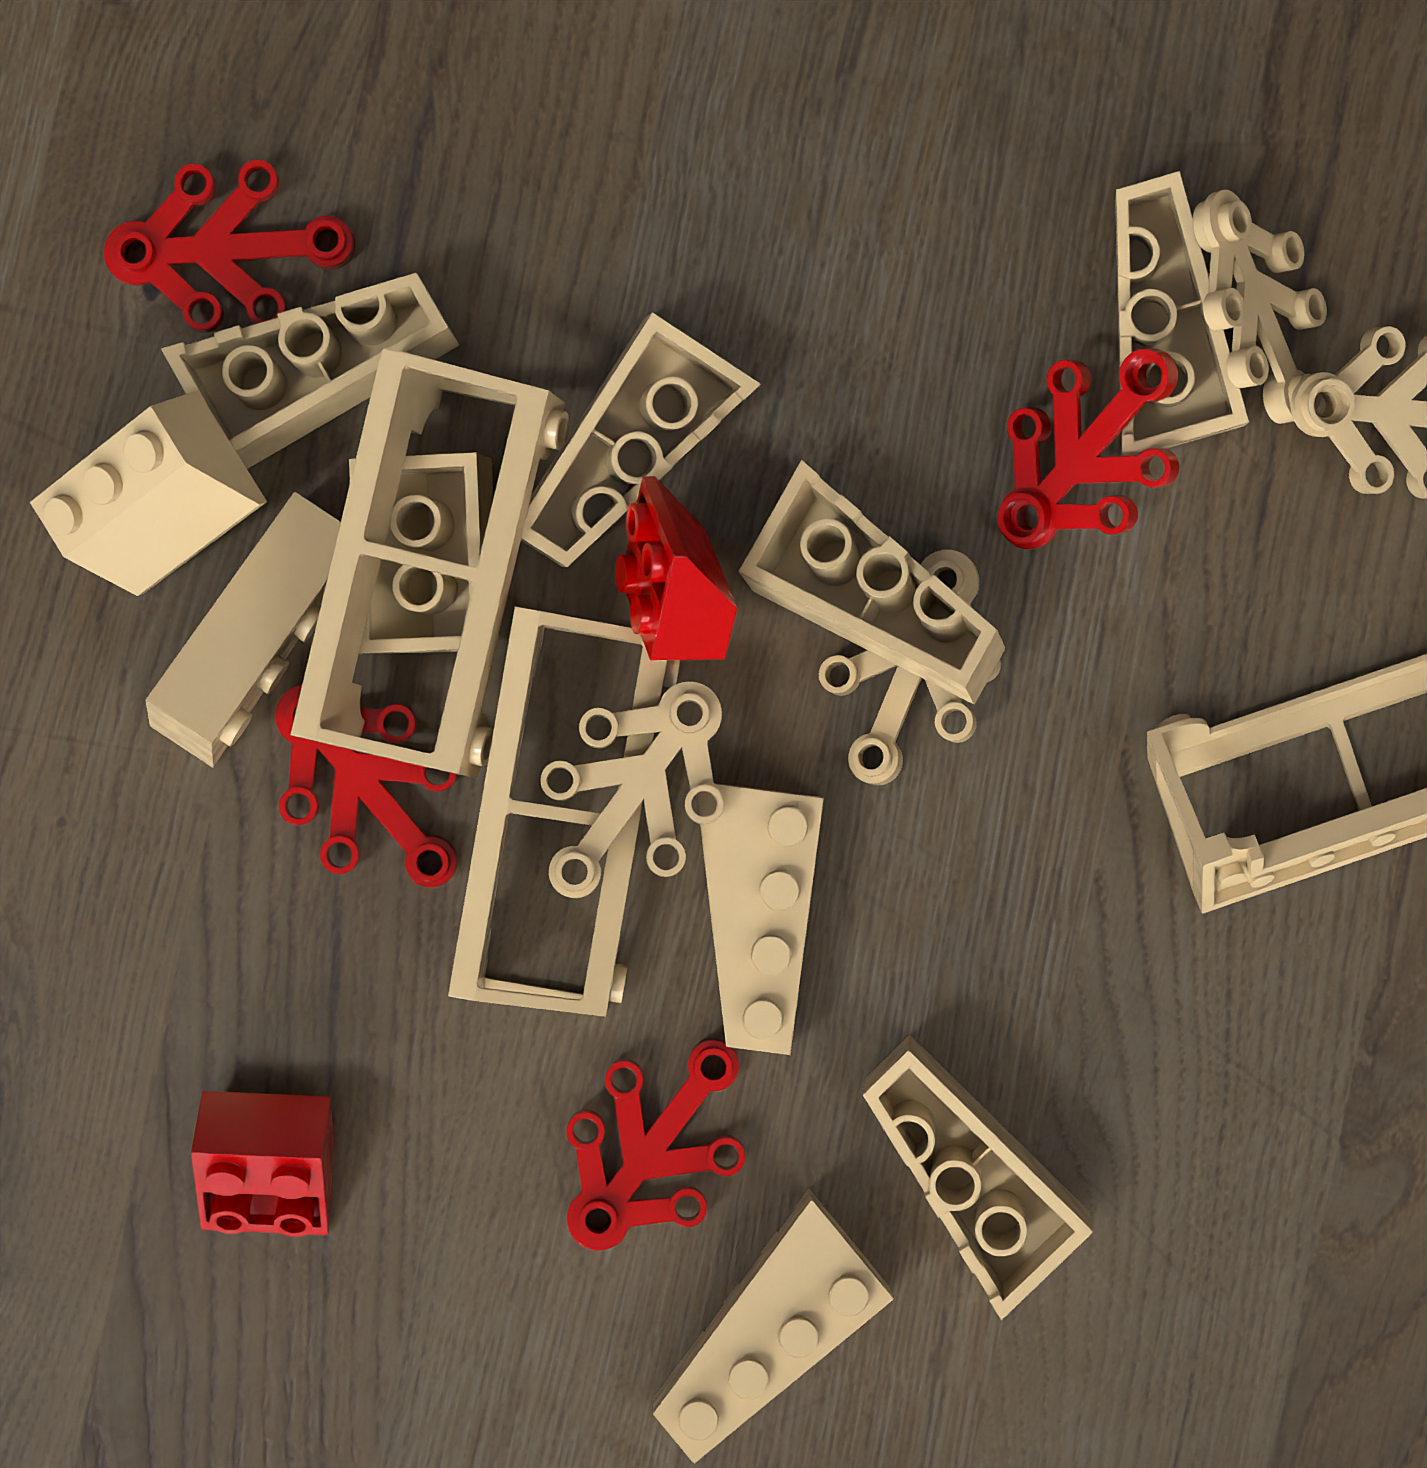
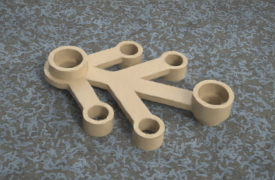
[1193,190,1327,424]
[1291,326,1427,499]
[819,550,1001,786]
[540,681,724,898]

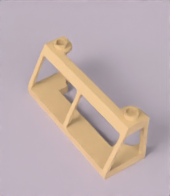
[291,348,569,779]
[448,607,680,1017]
[1147,654,1427,914]

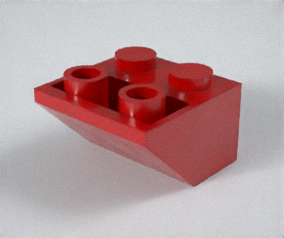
[615,476,737,660]
[191,1091,334,1237]

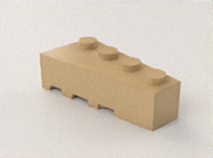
[1115,171,1249,456]
[161,273,459,469]
[521,312,761,567]
[739,460,1005,705]
[145,492,341,768]
[697,783,824,1055]
[863,1035,1093,1320]
[653,1188,894,1464]

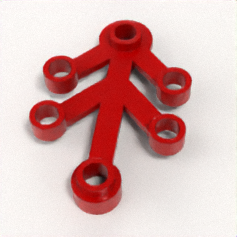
[104,160,355,333]
[997,349,1180,549]
[275,685,458,888]
[566,1038,745,1251]

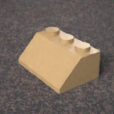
[30,390,267,596]
[349,452,500,654]

